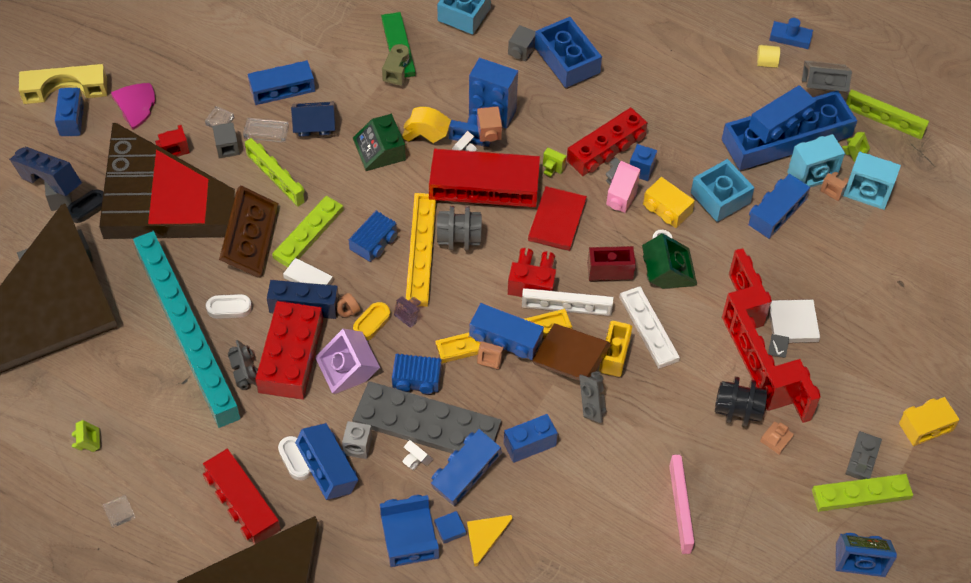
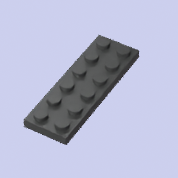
[352,381,501,454]

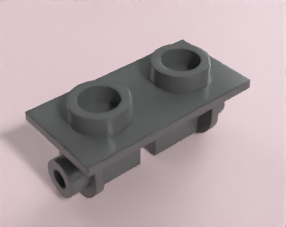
[228,340,258,390]
[579,372,607,423]

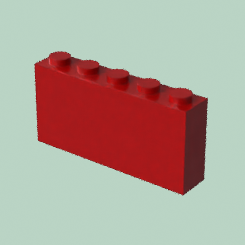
[429,149,540,207]

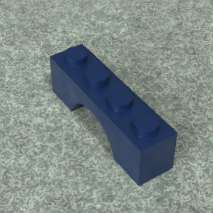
[9,146,82,196]

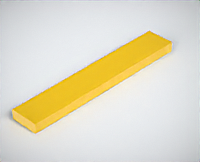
[405,193,436,307]
[435,309,572,363]

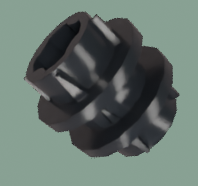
[714,376,767,427]

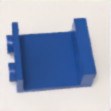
[380,495,439,567]

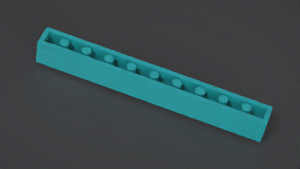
[133,231,240,428]

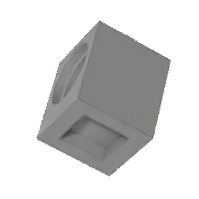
[342,421,372,459]

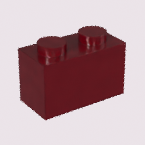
[587,246,636,281]

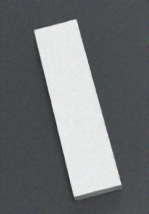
[619,286,680,369]
[522,288,613,316]

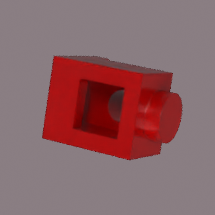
[155,125,190,157]

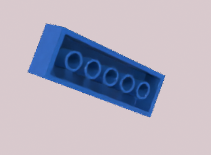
[722,91,857,170]

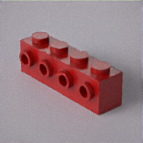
[566,107,648,176]

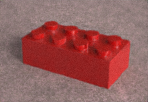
[255,301,323,400]

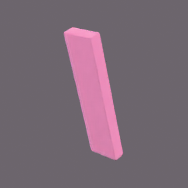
[669,455,694,554]

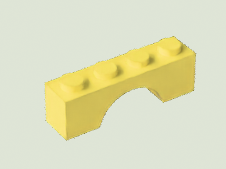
[19,64,107,104]

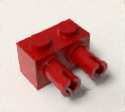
[507,248,556,297]

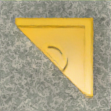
[467,515,512,567]

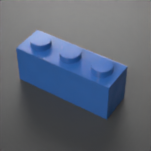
[248,60,315,105]
[749,85,817,143]
[748,174,810,239]
[469,303,544,360]
[295,423,358,500]
[431,429,502,507]

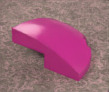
[111,83,155,130]

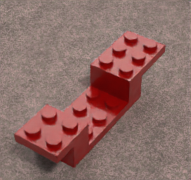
[722,248,821,423]

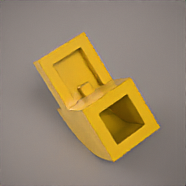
[402,107,451,143]

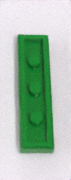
[381,12,416,78]

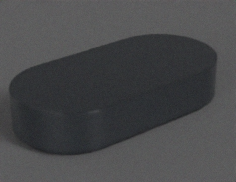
[67,189,104,223]

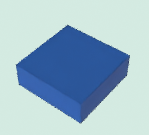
[434,511,466,544]

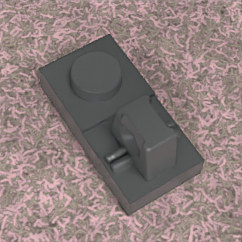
[845,431,882,480]

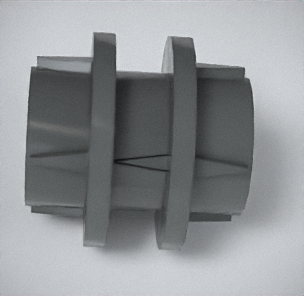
[437,206,482,250]

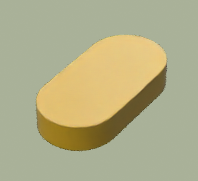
[353,302,390,341]

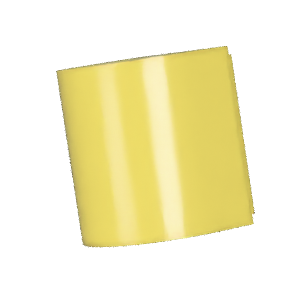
[757,45,780,68]

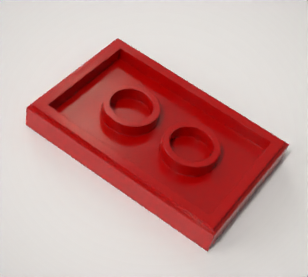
[528,186,587,251]

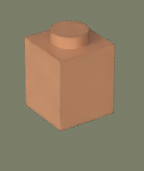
[477,107,502,142]

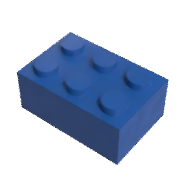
[535,17,602,88]
[469,58,518,129]

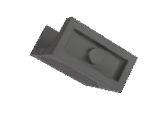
[802,61,852,92]

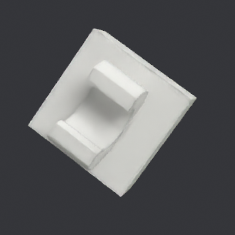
[452,131,477,151]
[403,440,433,470]

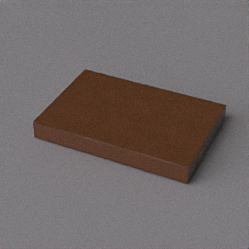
[532,323,611,381]

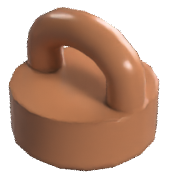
[336,293,360,318]

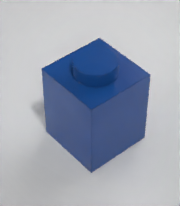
[630,144,657,181]

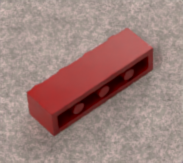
[202,448,281,544]

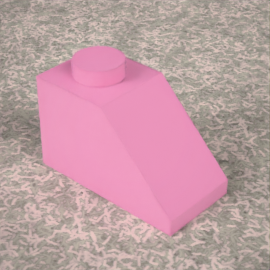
[606,161,641,213]

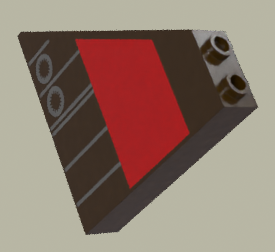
[99,123,236,239]

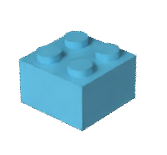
[787,134,845,187]
[843,152,901,210]

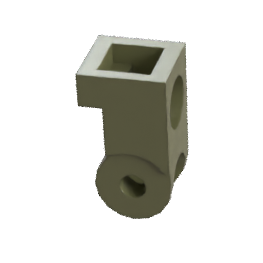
[382,44,409,86]

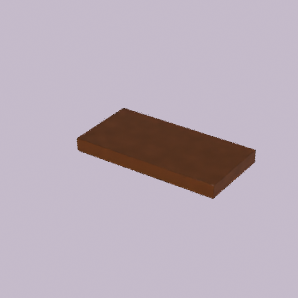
[219,185,279,278]

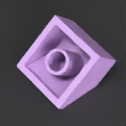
[315,329,380,394]

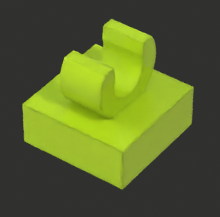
[842,132,870,162]
[543,147,566,177]
[72,420,100,452]

